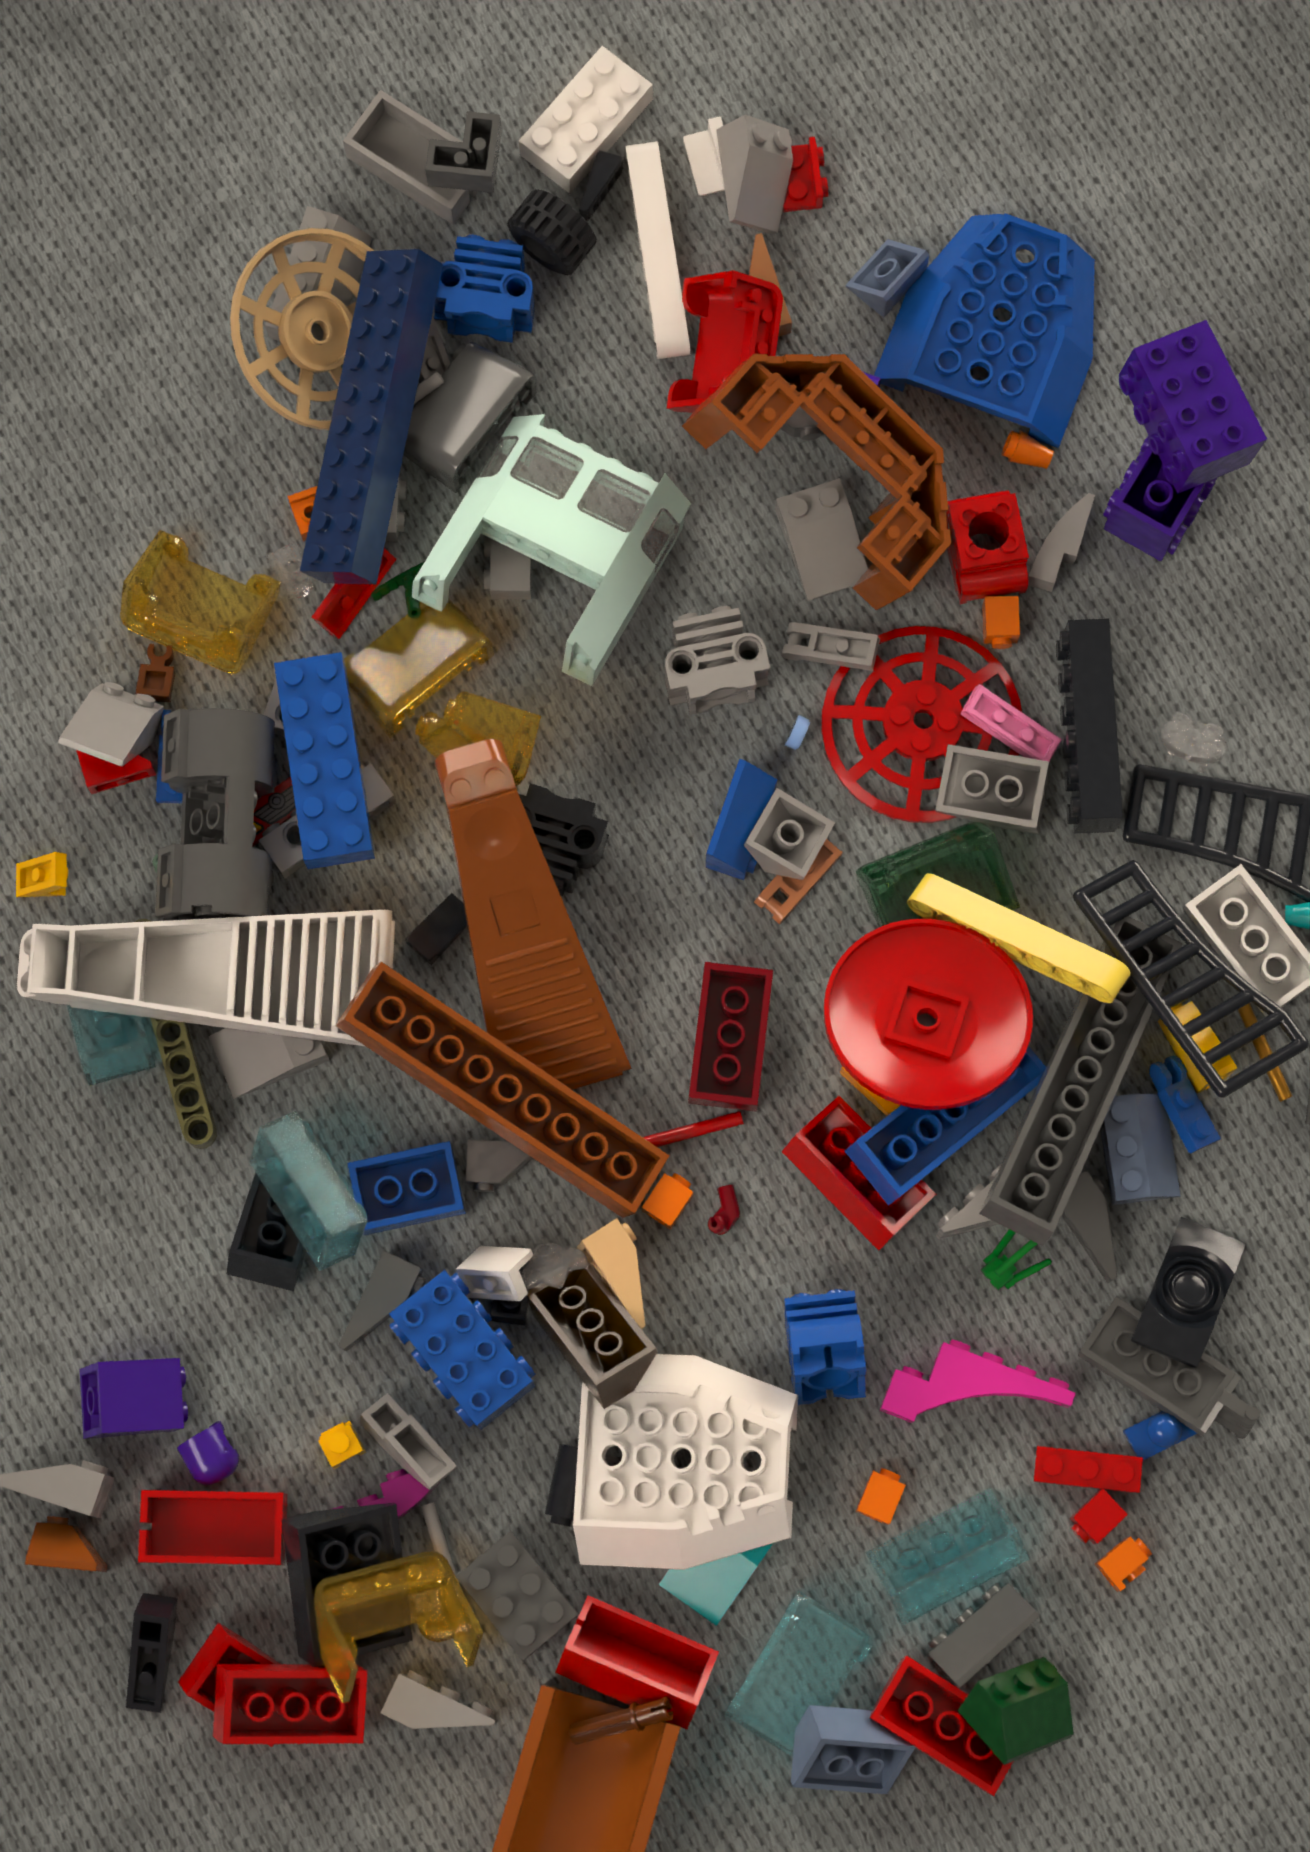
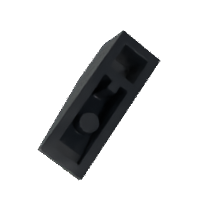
[126,1593,178,1713]

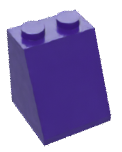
[79,1358,188,1439]

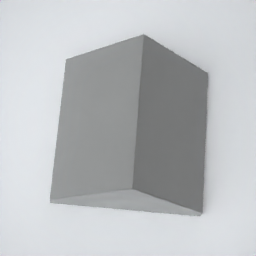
[744,788,835,880]

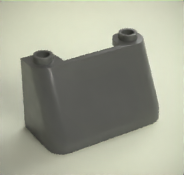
[403,342,537,493]

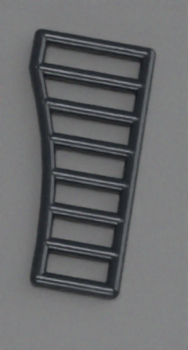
[1122,764,1310,902]
[1073,860,1309,1098]

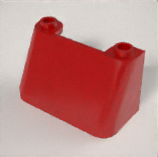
[666,270,783,413]

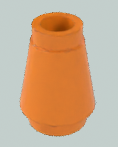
[1002,430,1054,469]

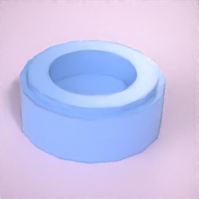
[785,715,810,750]

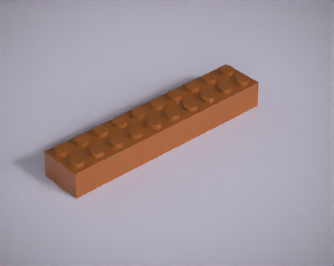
[335,962,669,1218]

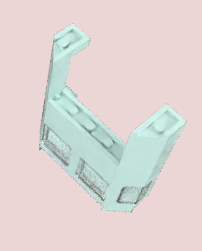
[412,414,691,686]

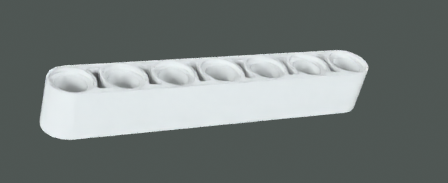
[625,141,690,359]

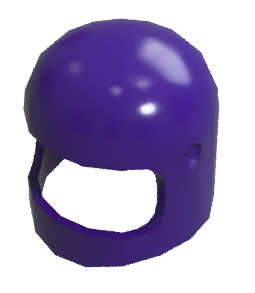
[177,1421,239,1485]

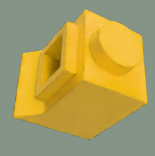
[318,1421,366,1469]

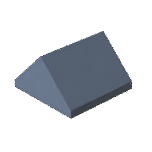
[845,239,929,318]

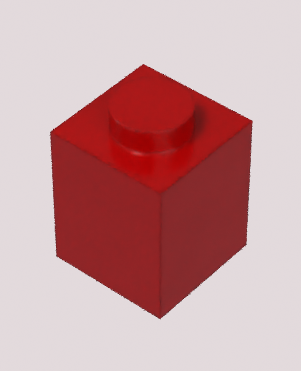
[1069,1489,1128,1545]

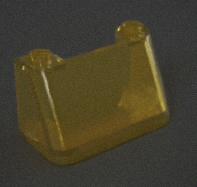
[120,530,281,674]
[344,598,494,738]
[415,691,541,786]

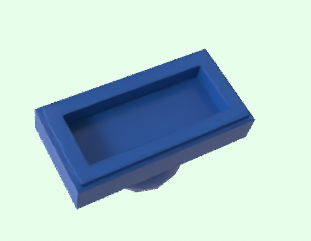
[1123,1411,1197,1460]

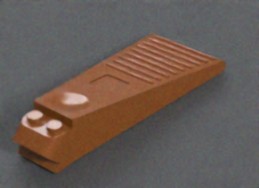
[435,739,632,1090]

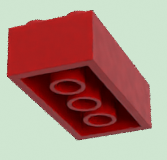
[213,1664,367,1744]

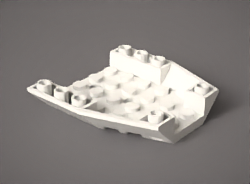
[573,1354,798,1570]

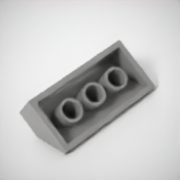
[265,206,373,341]

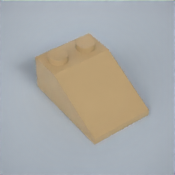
[576,1218,645,1329]

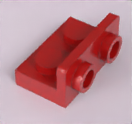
[783,136,828,212]

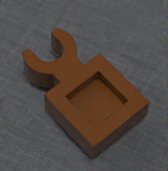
[135,644,175,703]

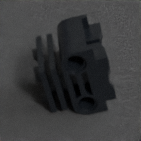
[519,783,609,896]

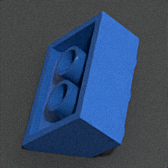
[706,759,777,880]

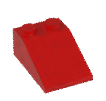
[178,1622,280,1747]

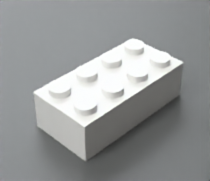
[519,46,653,194]
[1184,864,1310,1017]

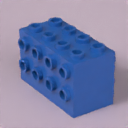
[389,1270,536,1430]

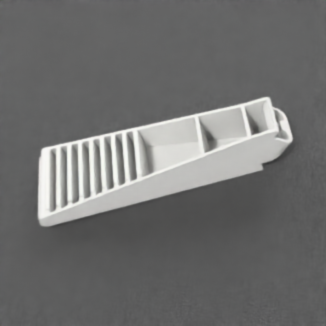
[17,910,395,1046]

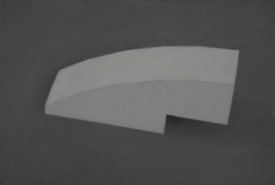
[1028,493,1095,592]
[360,1393,457,1490]

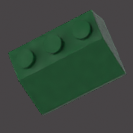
[958,1657,1074,1765]

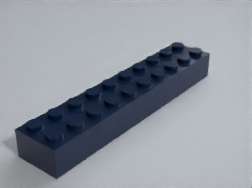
[300,249,443,585]

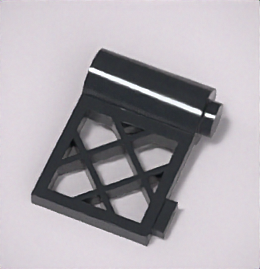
[545,1444,622,1527]

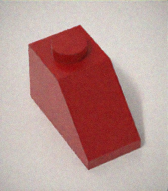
[76,750,157,794]

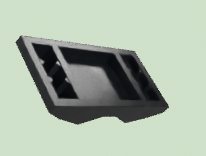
[1131,1217,1246,1369]

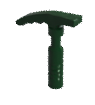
[371,561,425,619]

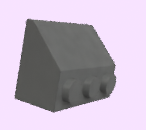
[927,1583,1040,1688]

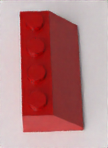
[782,1096,937,1251]
[870,1655,1014,1796]

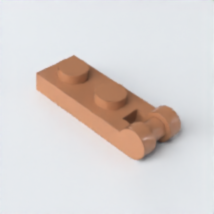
[754,839,843,924]

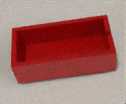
[138,1490,288,1566]
[555,1595,719,1730]

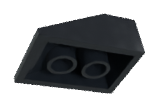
[227,1167,324,1292]

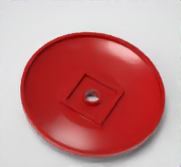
[823,919,1033,1110]

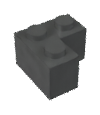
[425,111,502,193]

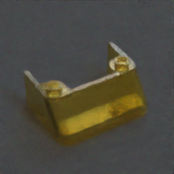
[314,1551,484,1703]

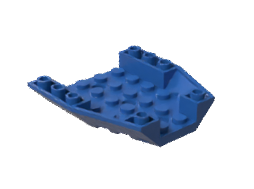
[874,214,1095,448]

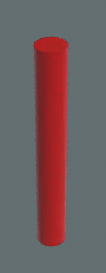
[643,1111,744,1147]

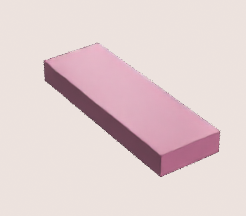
[960,684,1062,762]

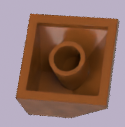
[25,1516,107,1572]

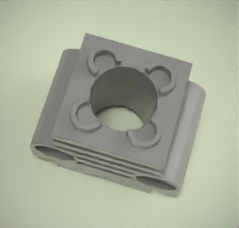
[665,606,771,715]

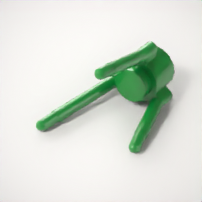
[980,1229,1052,1291]

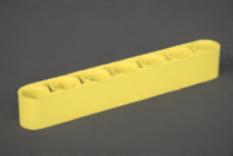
[907,873,1131,1004]

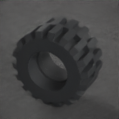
[507,189,597,276]

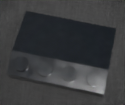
[281,1503,413,1667]

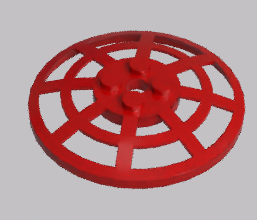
[821,626,1023,823]

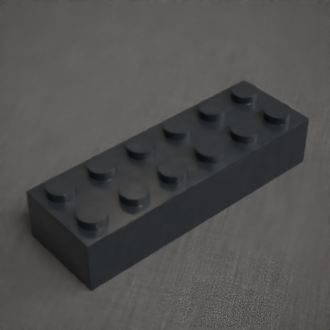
[1056,618,1123,834]

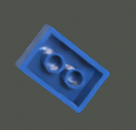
[347,1141,466,1236]

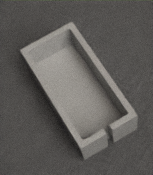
[343,90,478,225]

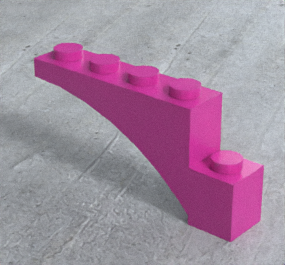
[879,1339,1076,1423]

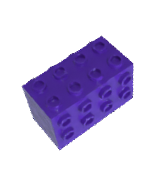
[1119,320,1267,493]
[1103,435,1218,562]

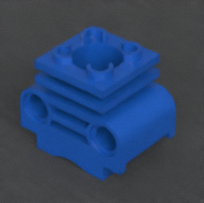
[434,235,535,343]
[784,1289,866,1405]

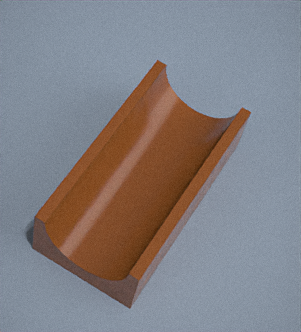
[492,1684,680,1852]

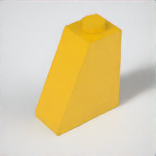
[1158,1001,1237,1094]

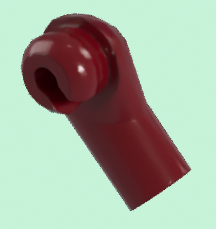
[708,1184,740,1235]

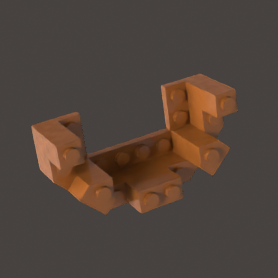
[682,354,951,611]

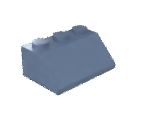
[1100,1094,1181,1205]
[791,1705,916,1794]

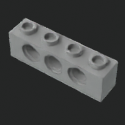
[259,763,396,879]

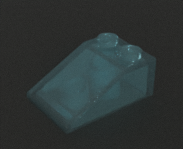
[67,1005,156,1086]

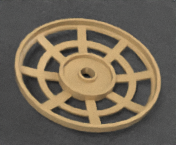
[230,228,374,430]

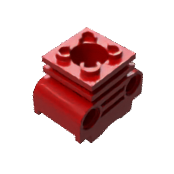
[946,490,1029,604]

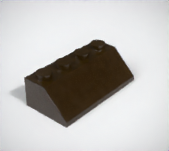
[526,1257,658,1409]

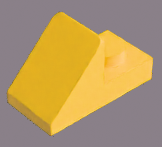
[16,852,68,897]

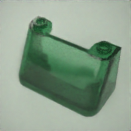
[856,822,1020,927]

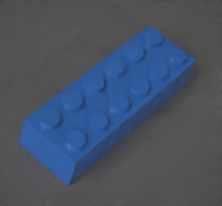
[274,652,375,869]
[845,1045,1046,1206]

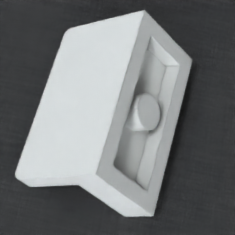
[683,116,725,196]
[456,1246,533,1301]

